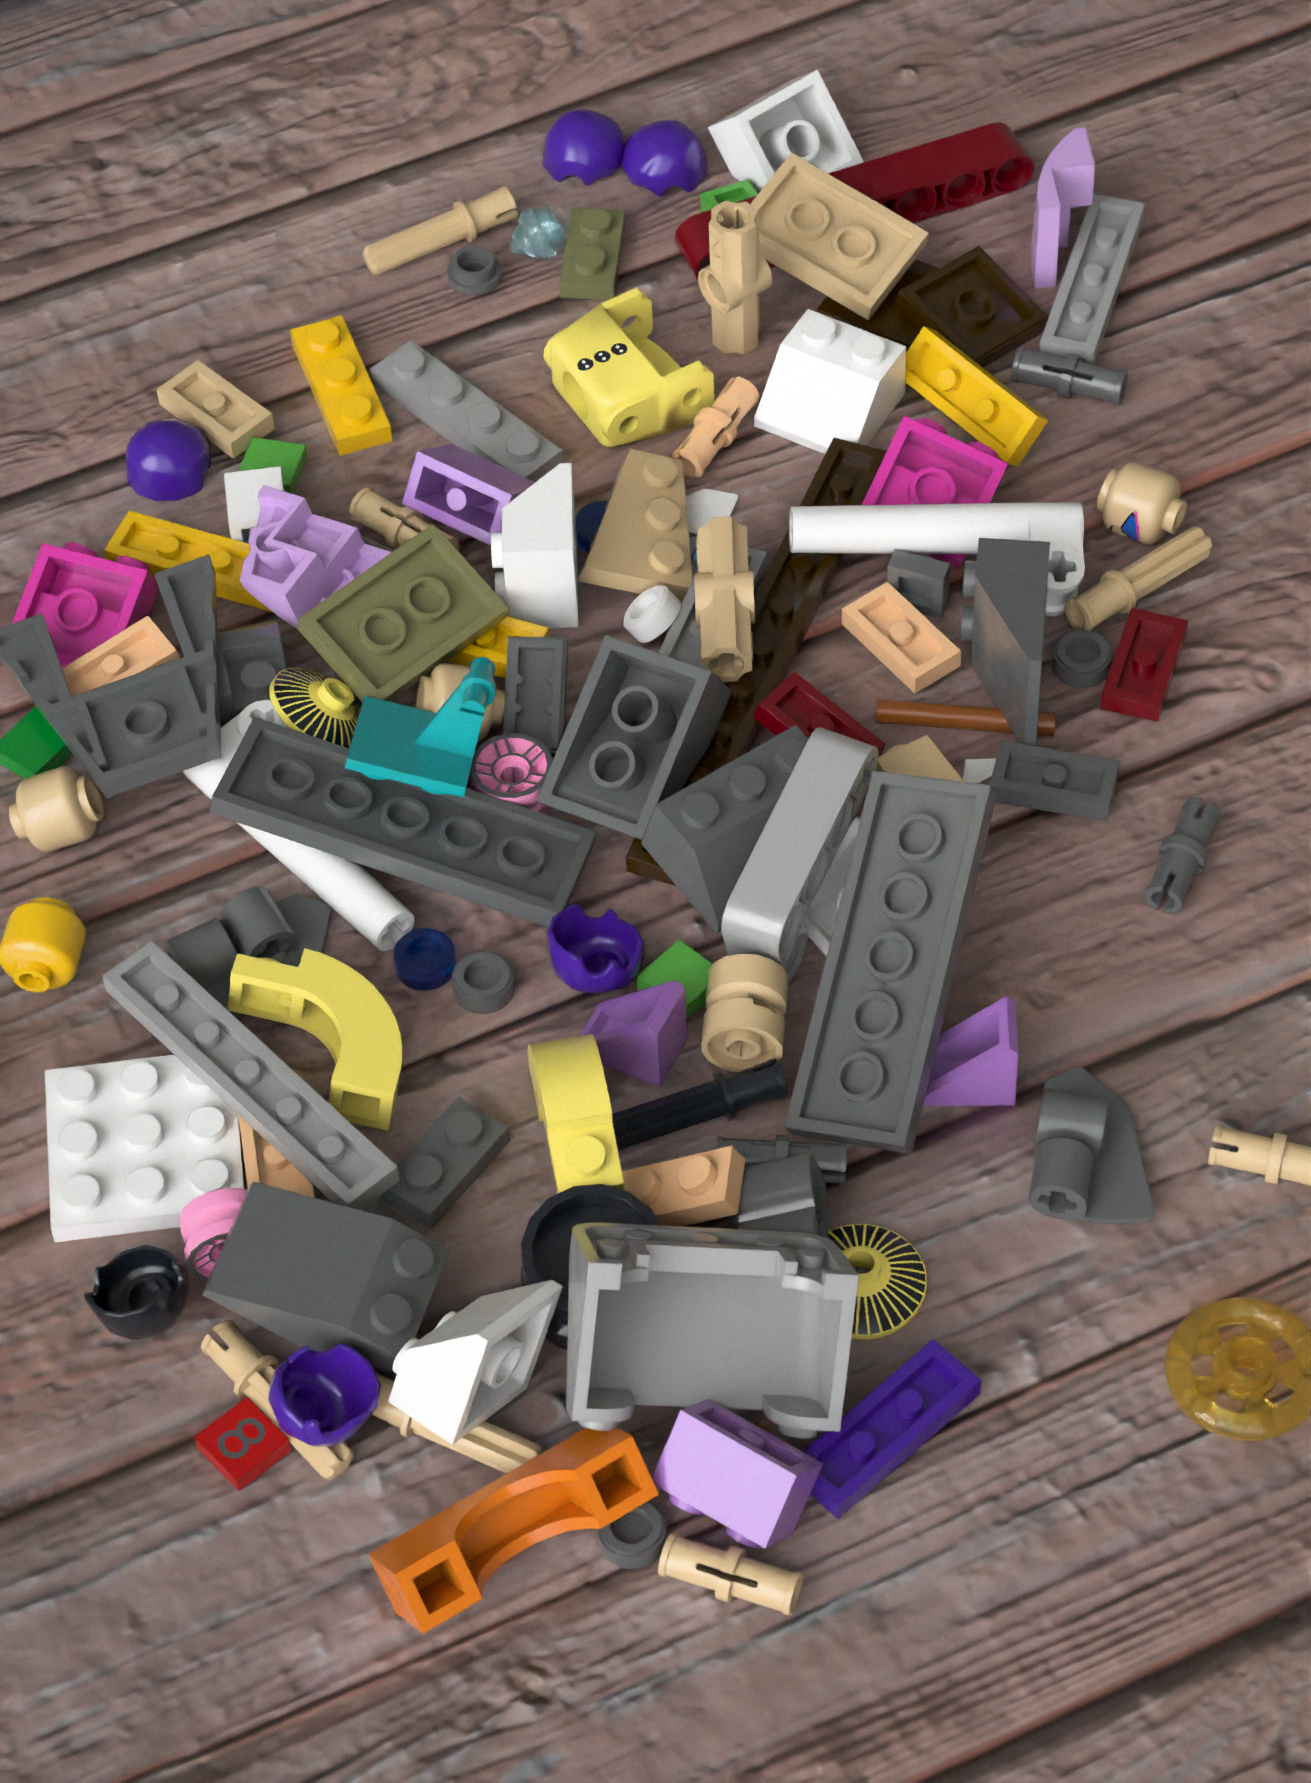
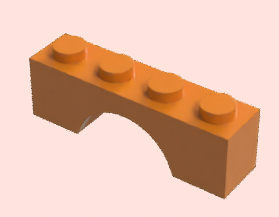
[368,1428,659,1634]

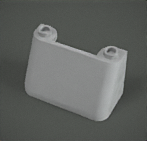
[566,1222,859,1438]

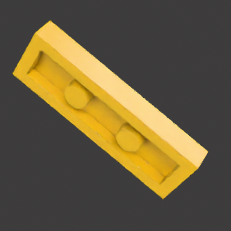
[290,315,392,456]
[905,326,1049,467]

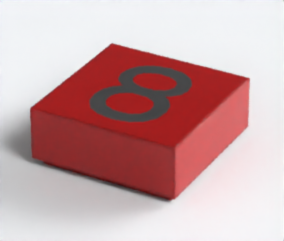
[194,1397,291,1491]

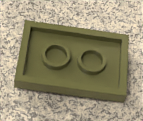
[297,524,509,703]

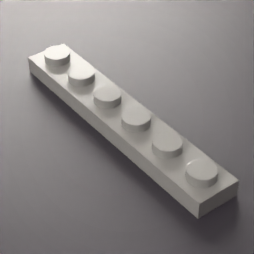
[103,940,400,1210]

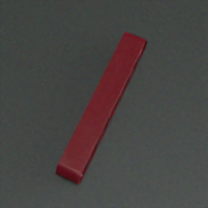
[674,122,1035,280]

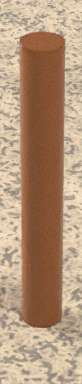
[876,699,1056,736]

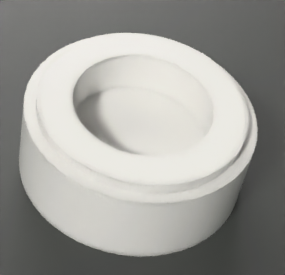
[623,585,681,643]

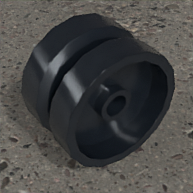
[521,1184,661,1350]

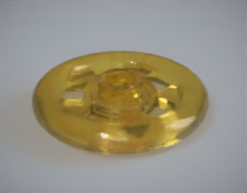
[1164,1298,1311,1441]

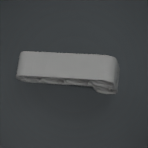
[721,727,878,982]

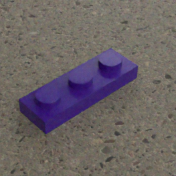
[803,1339,981,1519]

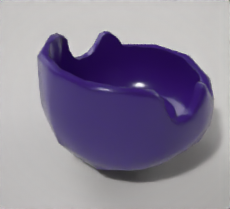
[543,109,626,186]
[622,120,707,197]
[126,419,211,501]
[547,904,645,993]
[268,1343,381,1447]

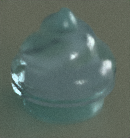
[509,204,567,259]

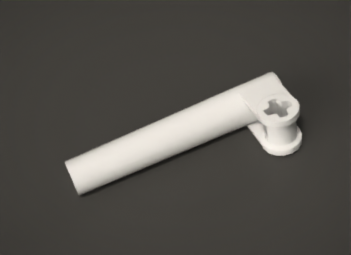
[789,502,1085,617]
[183,700,414,952]

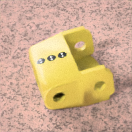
[543,288,714,447]

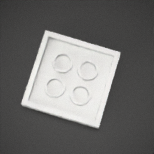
[45,1055,246,1242]

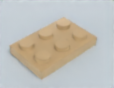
[750,152,929,320]

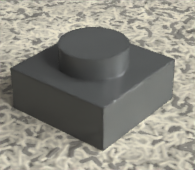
[887,549,950,618]

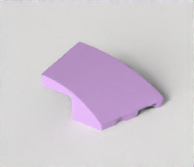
[1031,127,1095,289]
[240,485,392,629]

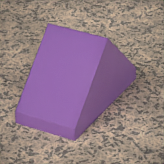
[581,980,687,1087]
[923,996,1018,1106]

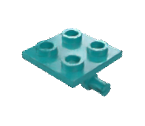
[345,657,496,798]

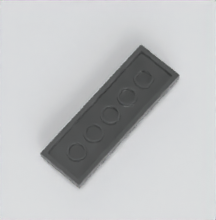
[210,717,597,927]
[784,771,997,1154]

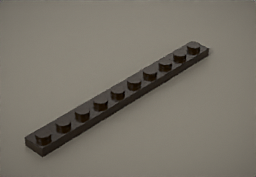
[626,437,887,886]

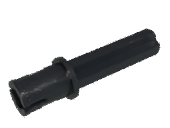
[612,1058,788,1151]

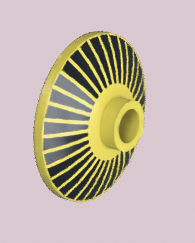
[269,668,362,749]
[828,1224,927,1340]

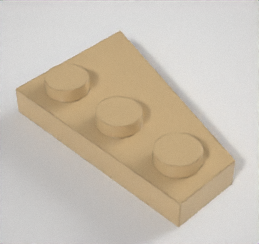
[577,449,693,602]

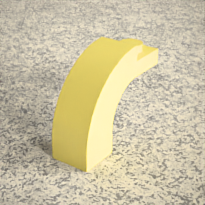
[228,948,402,1131]
[528,1034,624,1194]

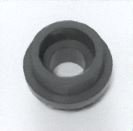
[447,245,502,295]

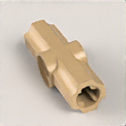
[698,200,772,355]
[694,516,755,682]

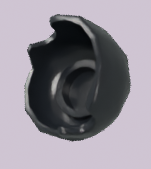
[84,1244,189,1340]

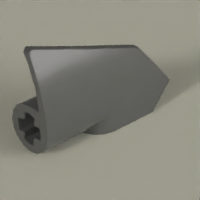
[164,887,333,1021]
[1029,1066,1155,1224]

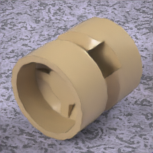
[701,954,788,1072]

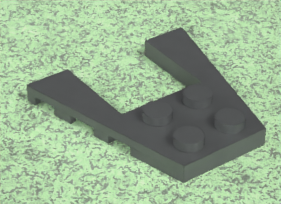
[0,554,221,798]

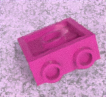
[862,415,1008,569]
[12,542,159,668]

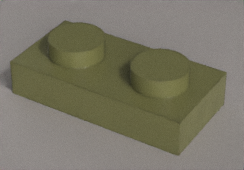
[560,207,626,300]

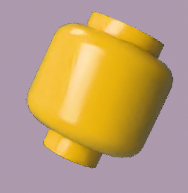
[0,897,86,992]

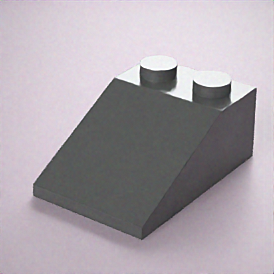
[961,538,1050,746]
[536,635,732,841]
[202,1182,450,1377]

